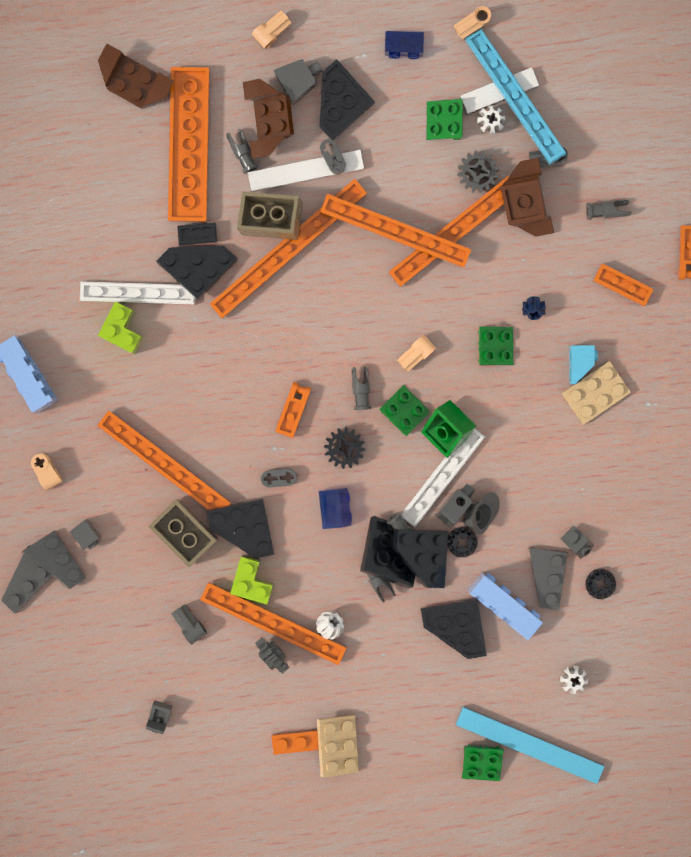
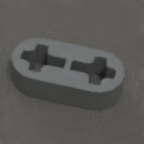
[320,139,346,175]
[261,469,297,487]

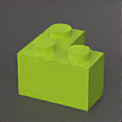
[98,301,143,354]
[230,555,273,604]

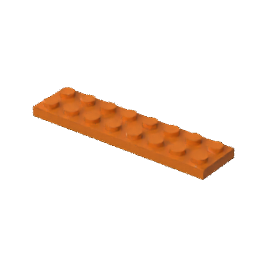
[168,67,210,222]

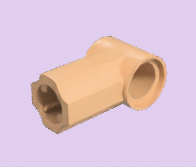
[453,6,491,40]
[252,11,292,49]
[397,334,436,372]

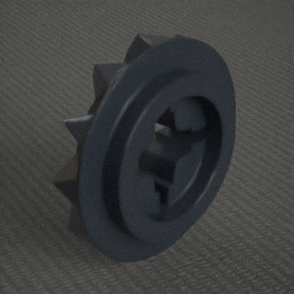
[447,527,478,557]
[585,569,617,600]

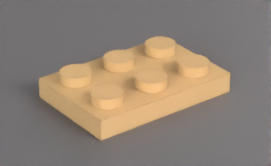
[561,361,631,425]
[317,714,359,778]

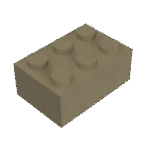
[237,192,303,240]
[148,499,218,567]

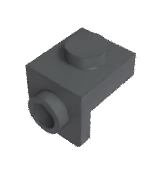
[561,526,594,559]
[145,700,172,734]

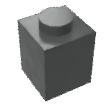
[70,519,101,550]

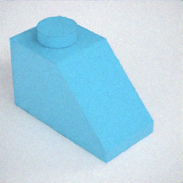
[569,345,598,384]

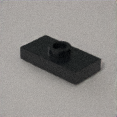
[177,223,218,245]

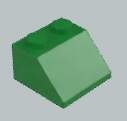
[421,400,477,458]

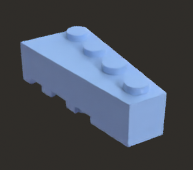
[0,335,59,413]
[468,573,543,640]

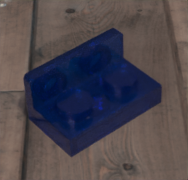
[385,31,424,59]
[318,488,352,529]

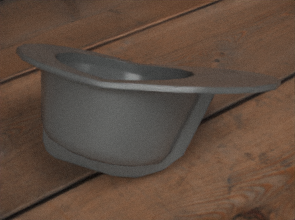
[463,492,499,535]

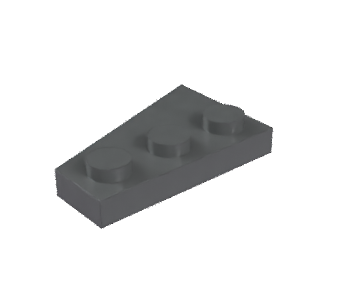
[22,530,86,589]
[1,546,52,614]
[529,547,567,610]

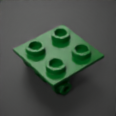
[426,99,463,140]
[478,327,513,366]
[379,385,431,436]
[462,744,504,781]

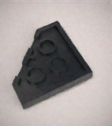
[319,59,375,141]
[156,245,238,300]
[206,498,274,558]
[360,516,416,589]
[393,529,448,588]
[420,599,487,659]

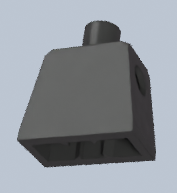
[273,59,322,105]
[434,484,475,527]

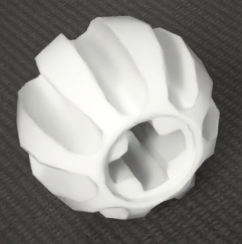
[477,106,506,134]
[316,611,344,640]
[560,666,589,694]

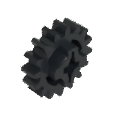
[324,427,365,469]

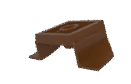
[98,44,174,109]
[243,79,294,159]
[501,157,554,237]

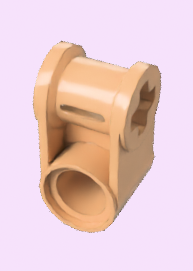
[31,453,63,491]

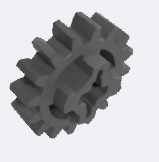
[457,151,499,193]
[255,637,289,674]

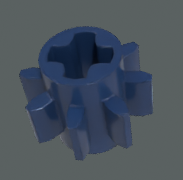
[522,296,546,320]

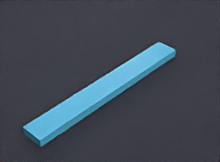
[465,29,566,165]
[456,707,605,784]

